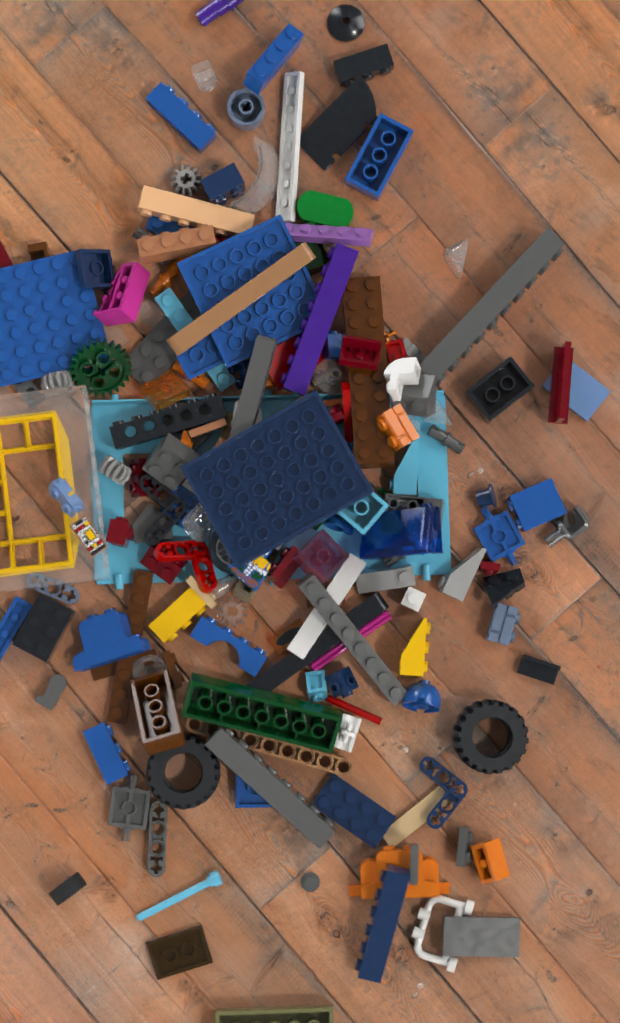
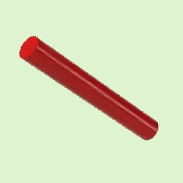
[326,695,382,725]

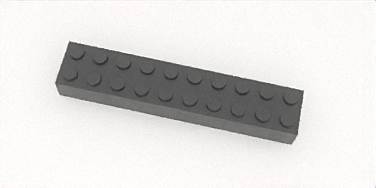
[420,228,564,386]

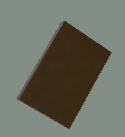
[146,924,213,980]

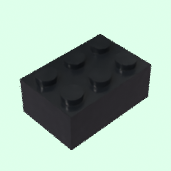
[464,356,534,424]
[12,593,76,663]

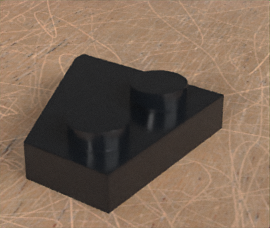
[483,568,525,609]

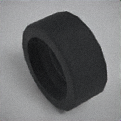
[49,872,87,906]

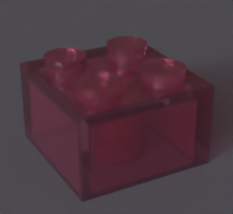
[293,529,350,584]

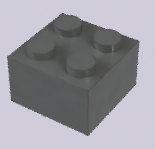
[142,433,199,491]

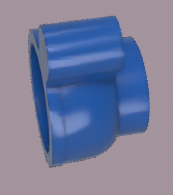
[325,513,354,535]

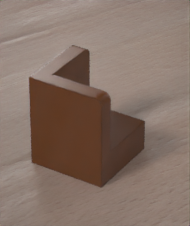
[27,241,50,261]

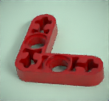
[153,540,217,594]

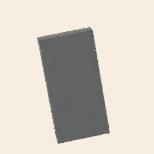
[409,843,419,885]

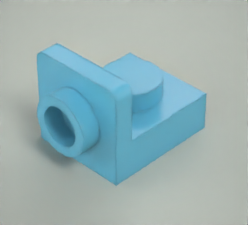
[305,670,328,702]

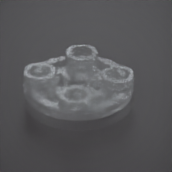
[183,503,215,542]

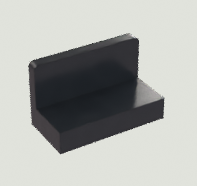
[517,654,561,685]

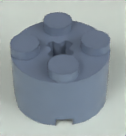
[227,88,265,131]

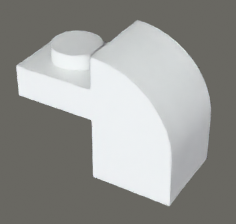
[384,357,421,401]

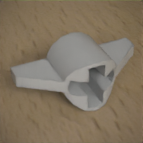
[403,337,426,361]

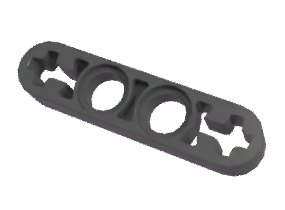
[147,801,168,877]

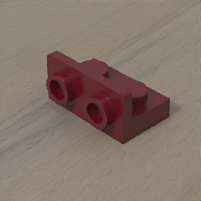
[129,458,160,498]

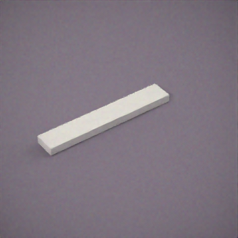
[287,553,367,660]

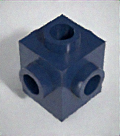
[324,666,359,698]

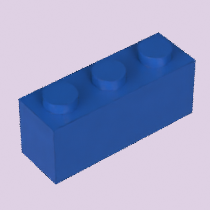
[83,722,131,785]

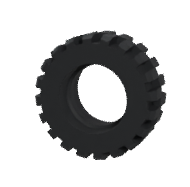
[452,699,529,775]
[146,735,221,810]

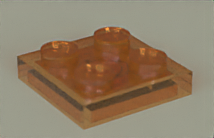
[139,371,191,411]

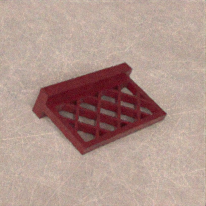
[548,341,574,425]

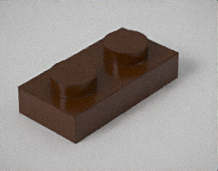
[161,650,185,689]

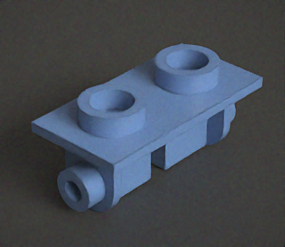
[48,477,84,518]

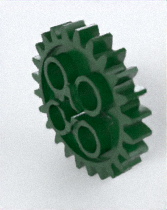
[69,338,132,397]

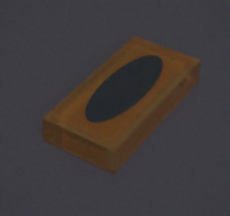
[268,618,303,655]

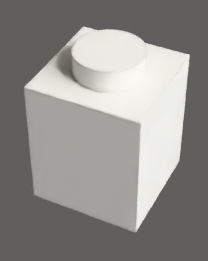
[400,586,426,612]

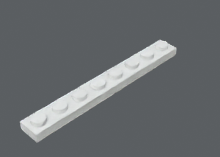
[275,71,304,223]

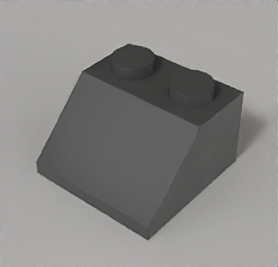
[391,374,437,417]

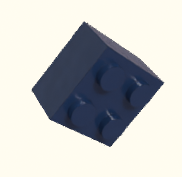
[200,163,246,206]

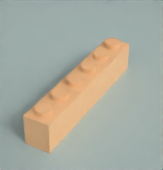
[137,185,255,237]

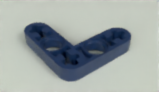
[420,757,468,829]

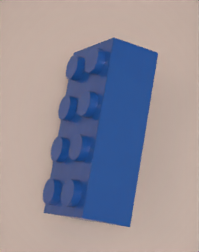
[344,113,414,201]

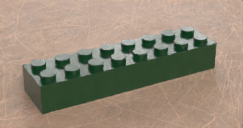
[181,672,343,754]

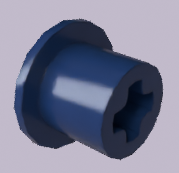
[476,484,497,508]

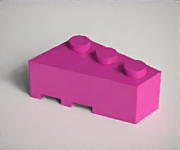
[92,261,151,326]

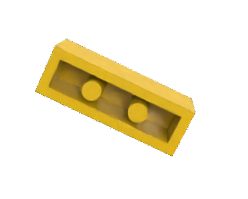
[149,587,207,643]

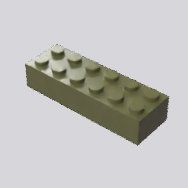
[215,1004,334,1023]

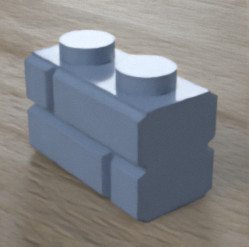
[485,603,521,646]

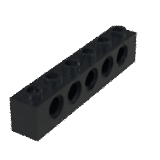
[109,393,227,451]

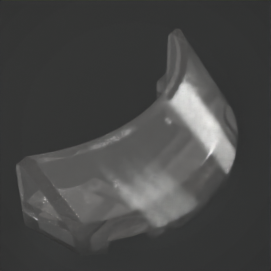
[228,136,279,214]

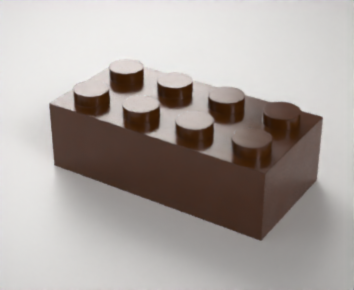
[130,669,186,755]

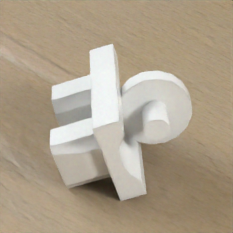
[334,713,362,752]

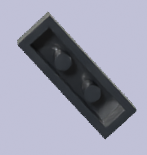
[333,44,394,88]

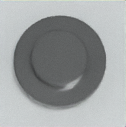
[301,872,320,892]

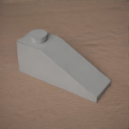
[438,547,487,602]
[356,564,416,594]

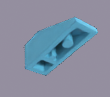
[389,439,418,495]

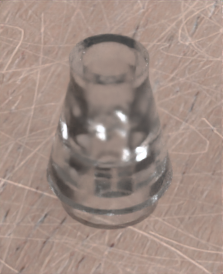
[209,574,239,599]

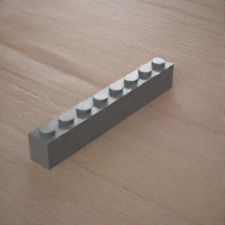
[296,572,407,706]
[205,726,335,849]

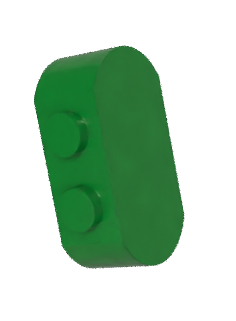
[297,190,354,227]

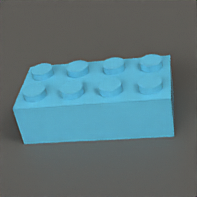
[338,493,389,535]

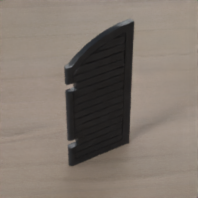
[300,75,378,171]

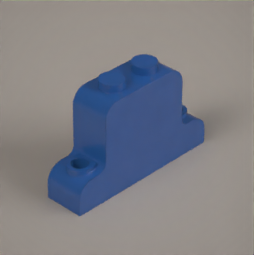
[73,608,151,672]

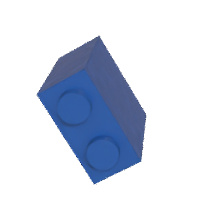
[506,478,567,533]

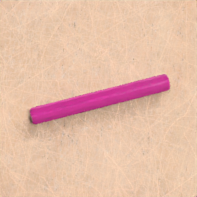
[310,610,392,671]

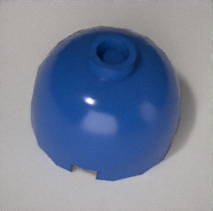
[402,680,441,713]

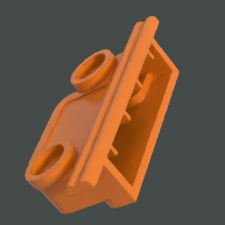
[349,845,450,899]

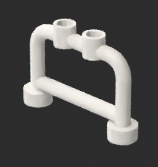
[411,895,475,973]

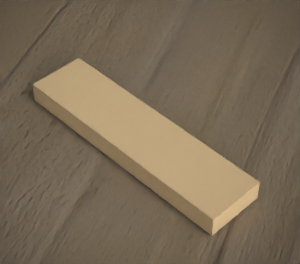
[383,786,451,846]

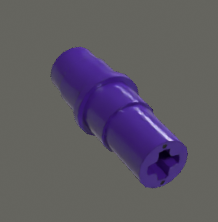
[195,0,244,27]

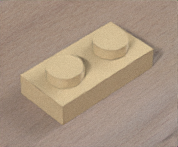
[185,575,217,609]

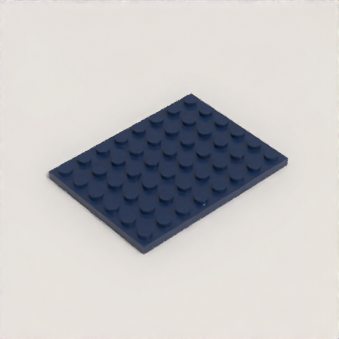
[180,390,374,569]

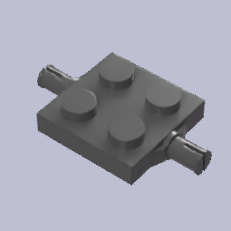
[108,775,152,842]

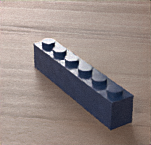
[355,864,410,983]

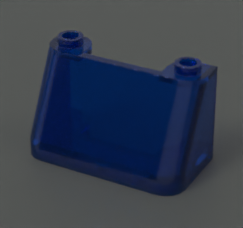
[359,503,443,560]

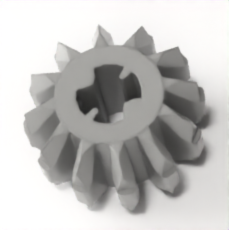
[170,165,202,197]
[41,370,74,395]
[98,455,132,485]

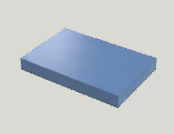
[542,362,611,422]

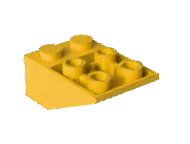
[398,618,431,676]

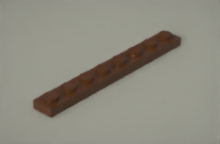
[107,570,154,725]

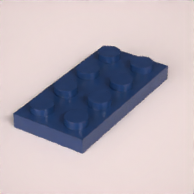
[312,773,396,849]

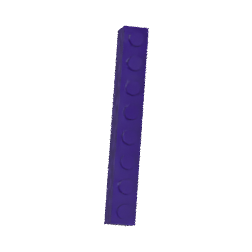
[280,243,359,396]

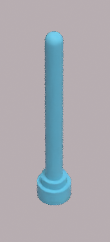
[136,870,223,921]

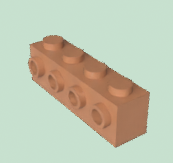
[137,224,216,265]

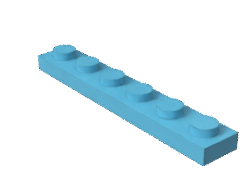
[154,287,236,392]

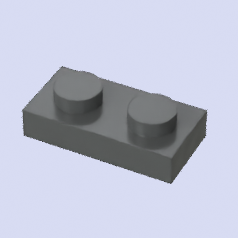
[456,826,474,867]

